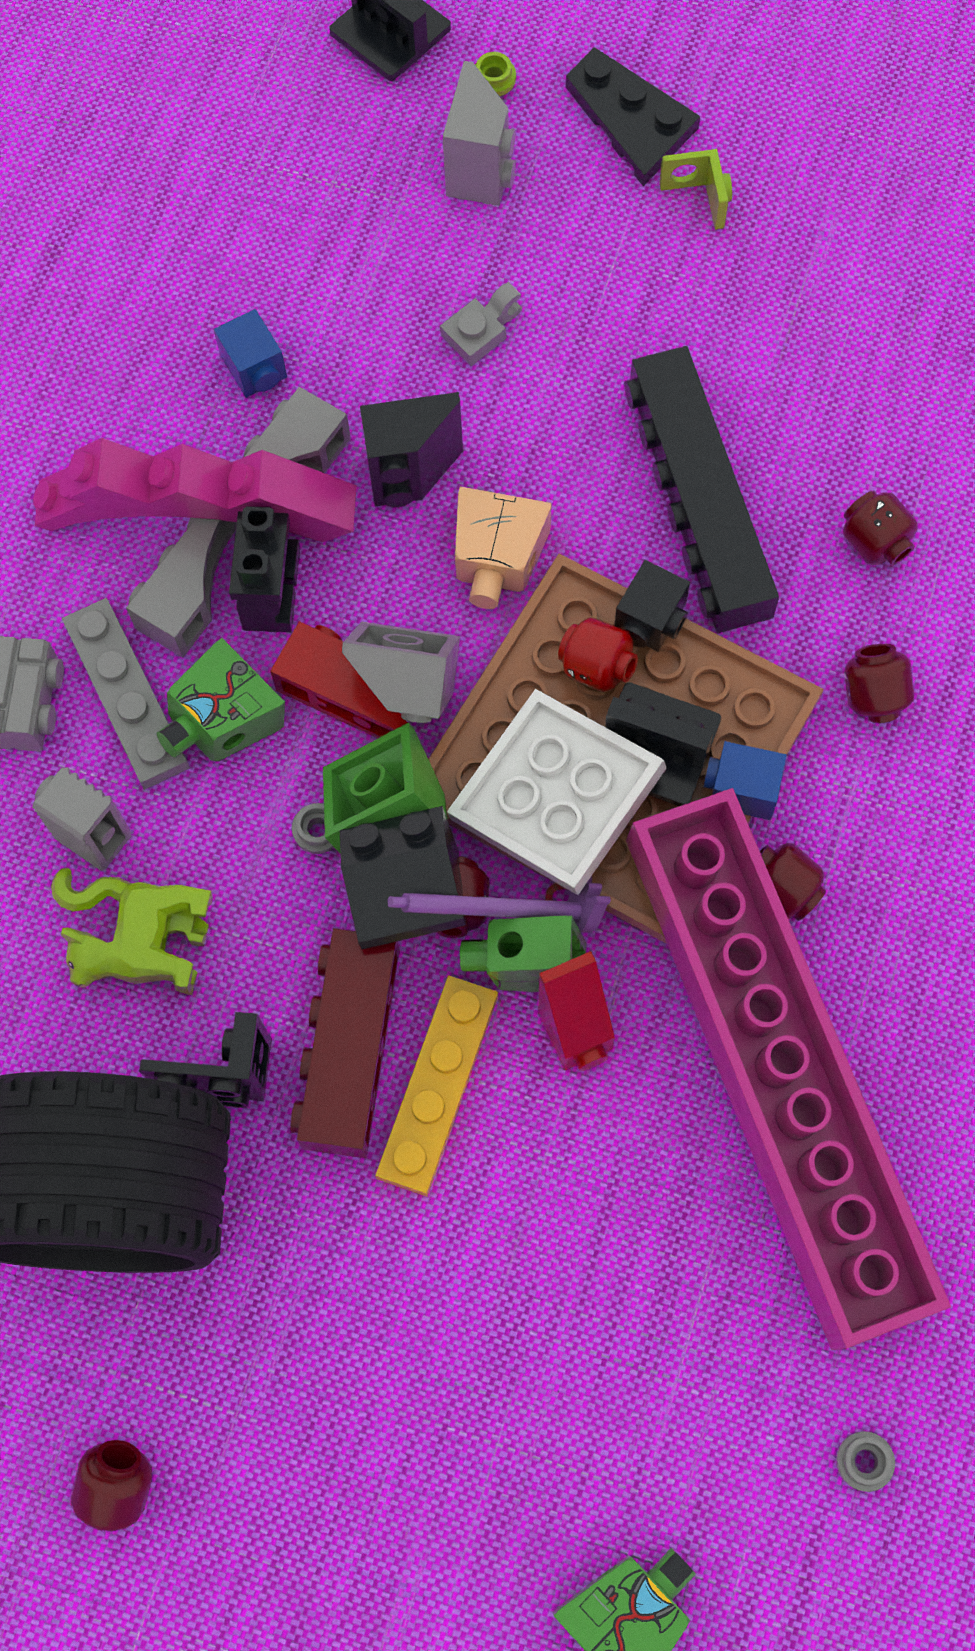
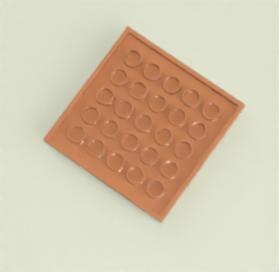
[429,554,824,944]

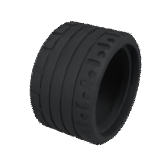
[0,1071,231,1273]

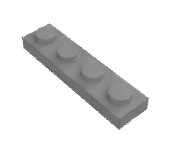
[62,598,190,790]

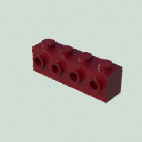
[290,928,400,1158]

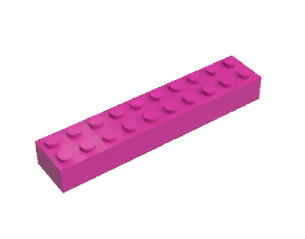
[626,788,951,1350]

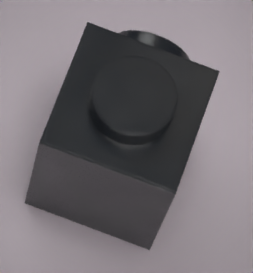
[614,560,690,652]

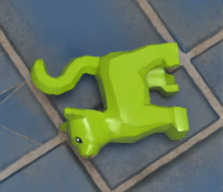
[51,868,213,995]

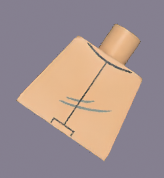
[455,486,552,609]

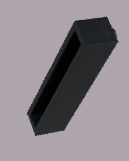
[624,346,779,633]

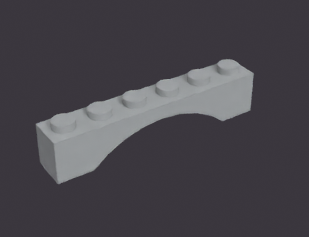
[126,387,351,658]

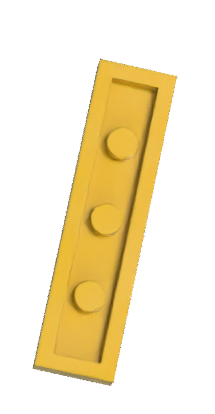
[375,975,498,1197]

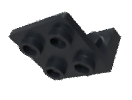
[139,1012,272,1108]

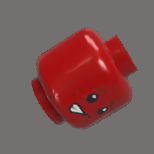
[558,618,638,692]

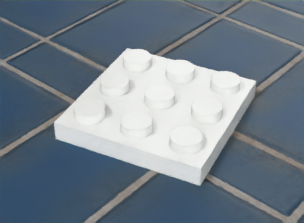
[447,689,666,895]

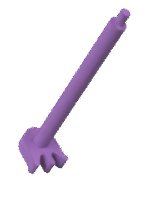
[387,876,611,933]

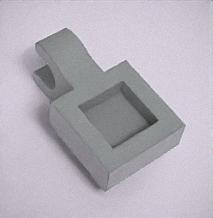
[440,282,522,366]

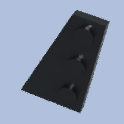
[566,47,700,187]

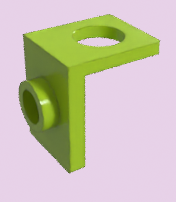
[660,149,732,230]

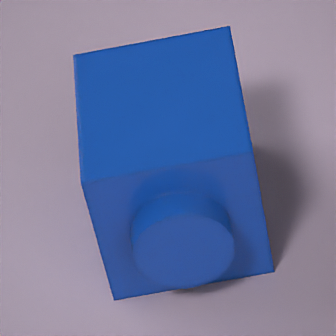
[213,309,287,398]
[703,741,787,820]

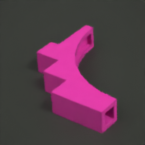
[33,438,357,542]

